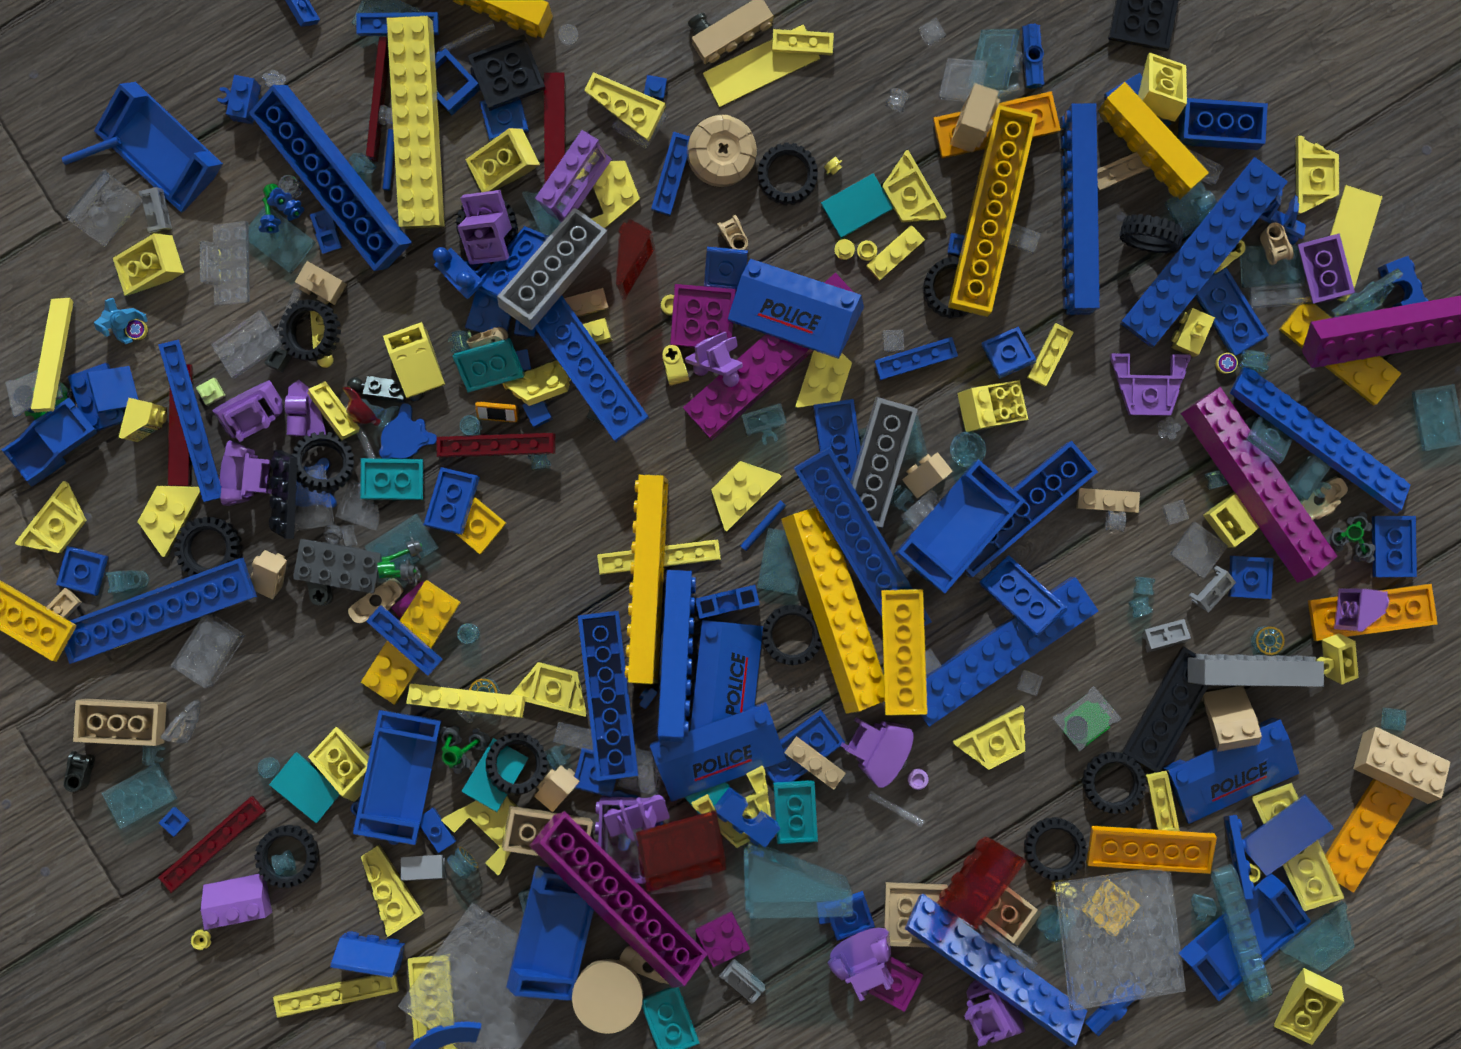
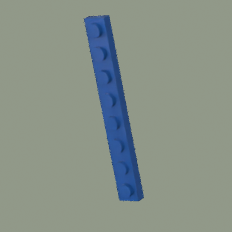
[158,340,222,502]

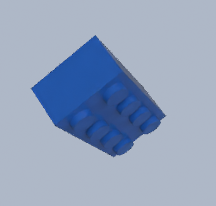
[1178,98,1268,150]

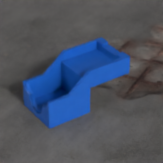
[1,398,97,487]

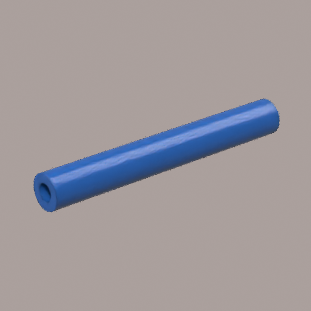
[383,129,394,191]
[62,136,121,165]
[741,500,786,551]

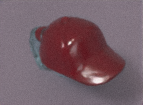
[342,387,399,428]

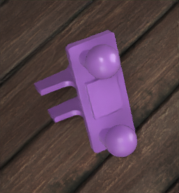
[685,332,743,387]
[604,795,670,841]

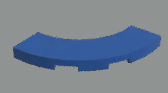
[408,1022,481,1049]

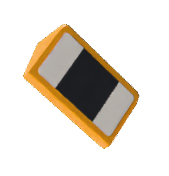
[475,402,519,422]

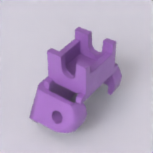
[212,380,283,442]
[220,440,272,506]
[840,717,913,787]
[827,928,894,1001]
[964,980,1025,1047]

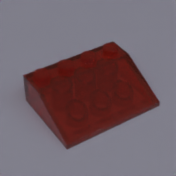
[616,219,655,300]
[635,810,726,892]
[937,836,1026,930]

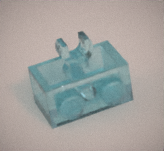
[741,403,787,445]
[1287,455,1332,501]

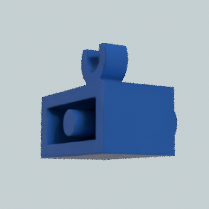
[217,75,261,125]

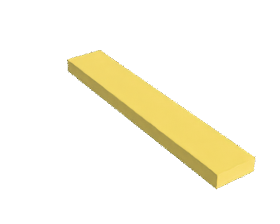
[31,298,74,412]
[597,539,721,575]
[273,974,399,1018]

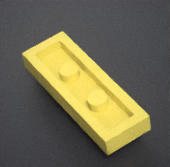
[772,29,834,55]
[866,225,925,281]
[1027,323,1074,387]
[307,381,360,440]
[1146,771,1180,831]

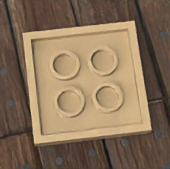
[884,882,948,947]

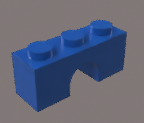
[1378,256,1428,307]
[695,585,760,619]
[714,787,780,847]

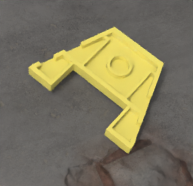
[576,161,640,229]
[691,766,771,848]
[441,797,518,875]

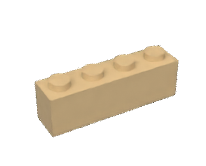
[692,0,773,64]

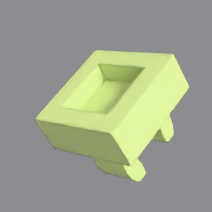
[196,378,226,406]

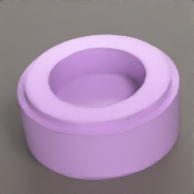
[907,769,928,790]

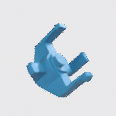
[94,298,148,344]

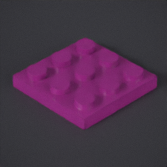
[670,284,736,347]

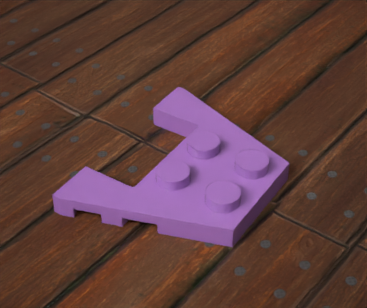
[1110,353,1191,416]

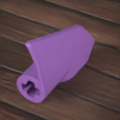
[285,380,327,436]

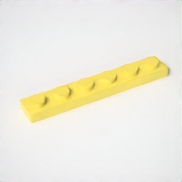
[406,684,526,718]

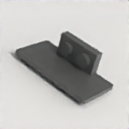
[293,539,381,593]

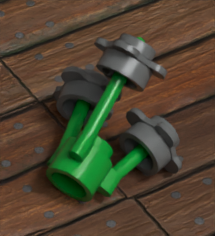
[1325,512,1375,563]
[377,536,423,586]
[439,725,490,774]

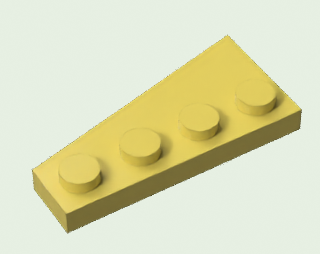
[585,72,666,142]
[361,844,423,937]

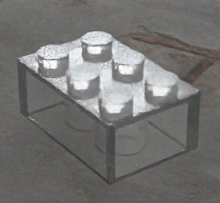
[171,614,246,688]

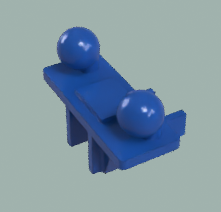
[1252,190,1306,246]
[433,247,491,299]

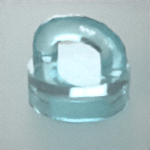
[258,757,280,778]

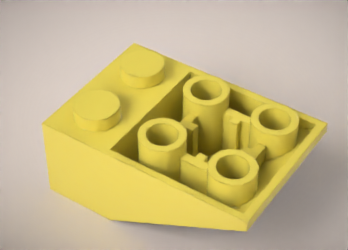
[383,322,445,398]
[957,380,1028,432]
[1203,492,1259,548]

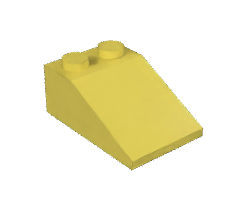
[1138,52,1187,122]
[465,128,540,192]
[113,233,184,296]
[308,727,369,802]
[1274,968,1344,1045]

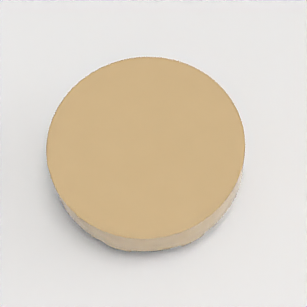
[687,115,757,187]
[572,959,643,1034]

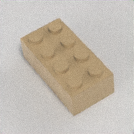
[950,83,1000,153]
[73,699,167,746]
[1353,727,1450,804]
[502,806,593,856]

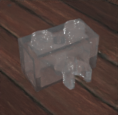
[900,489,941,531]

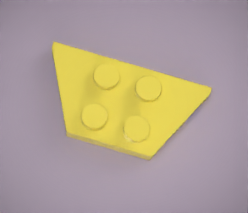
[1296,136,1339,215]
[882,150,947,222]
[795,351,852,408]
[502,360,571,406]
[711,461,782,532]
[15,481,87,553]
[138,486,201,557]
[510,662,587,717]
[952,705,1025,770]

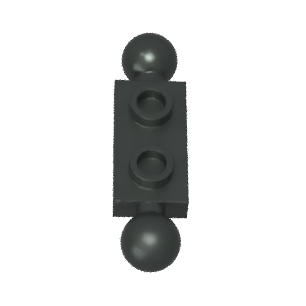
[347,376,424,403]

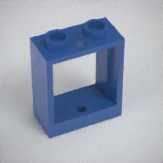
[435,48,481,116]

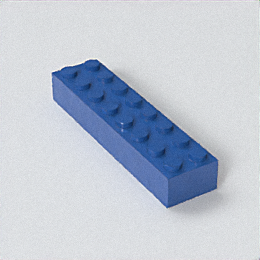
[964,441,1098,577]
[658,570,696,742]
[578,611,638,781]

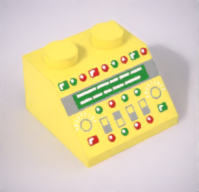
[119,398,167,442]

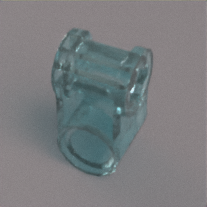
[106,570,149,593]

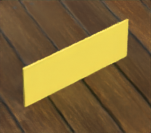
[703,24,820,107]
[1330,185,1382,304]

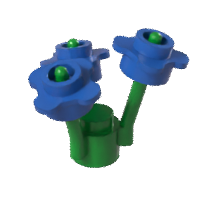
[259,184,304,233]

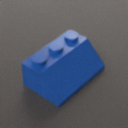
[331,931,405,978]

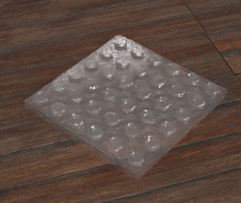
[1055,868,1186,1011]
[398,901,554,1049]

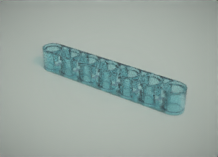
[1211,864,1272,1002]

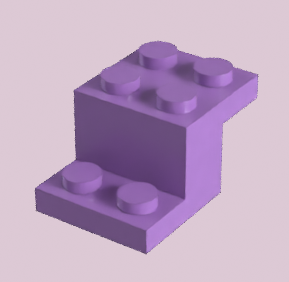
[458,190,512,265]

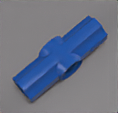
[1022,24,1044,89]
[1085,979,1142,1036]

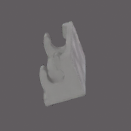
[138,187,172,234]
[1188,566,1236,613]
[1142,619,1191,653]
[401,855,446,881]
[719,958,765,1004]

